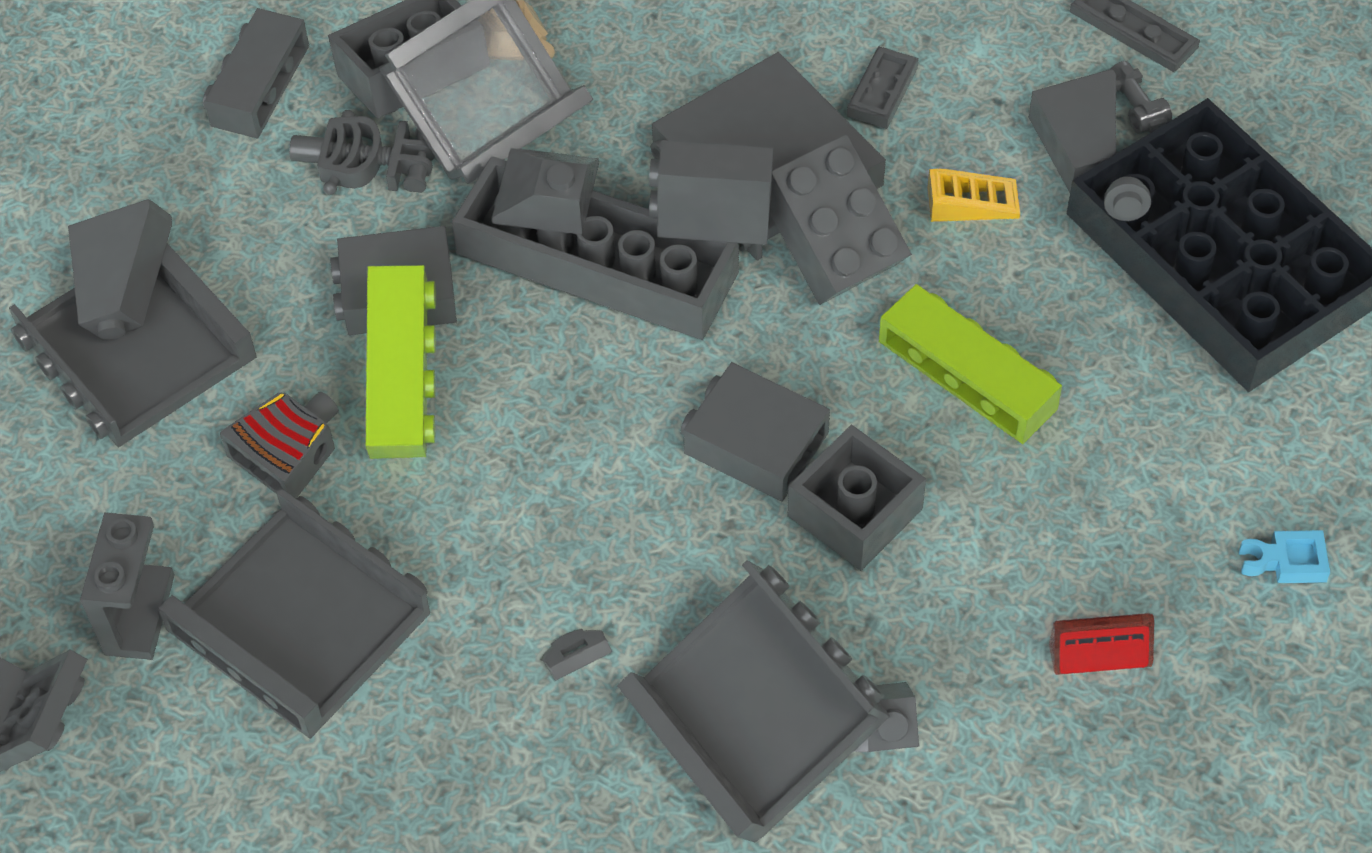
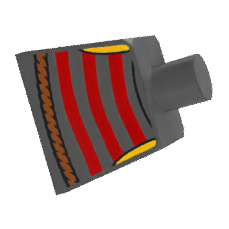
[220,392,339,499]

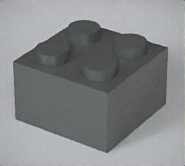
[787,424,926,571]

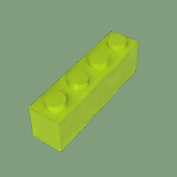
[365,265,436,459]
[879,284,1062,444]

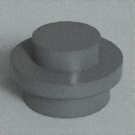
[1104,177,1151,221]

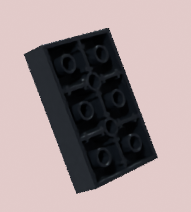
[1066,98,1372,393]

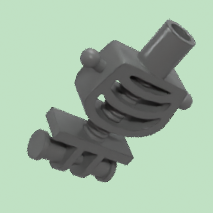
[289,110,435,195]

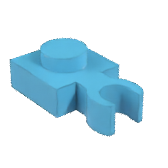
[1238,530,1330,583]

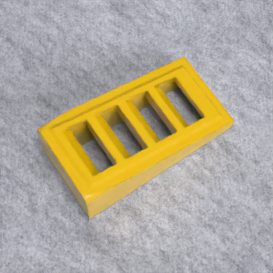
[927,169,1020,222]

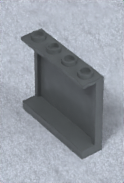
[650,52,886,261]
[9,243,257,448]
[158,488,430,739]
[617,560,890,842]

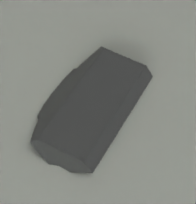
[540,629,612,681]

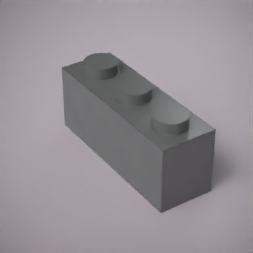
[203,8,309,139]

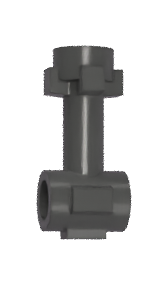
[1110,61,1172,134]

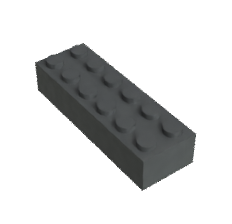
[452,156,739,340]

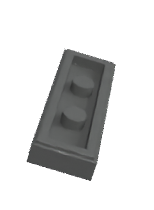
[1070,0,1200,73]

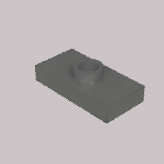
[847,46,919,129]

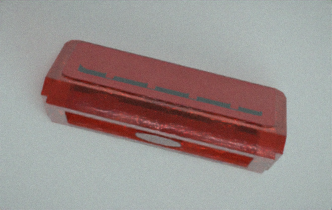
[1049,613,1155,675]

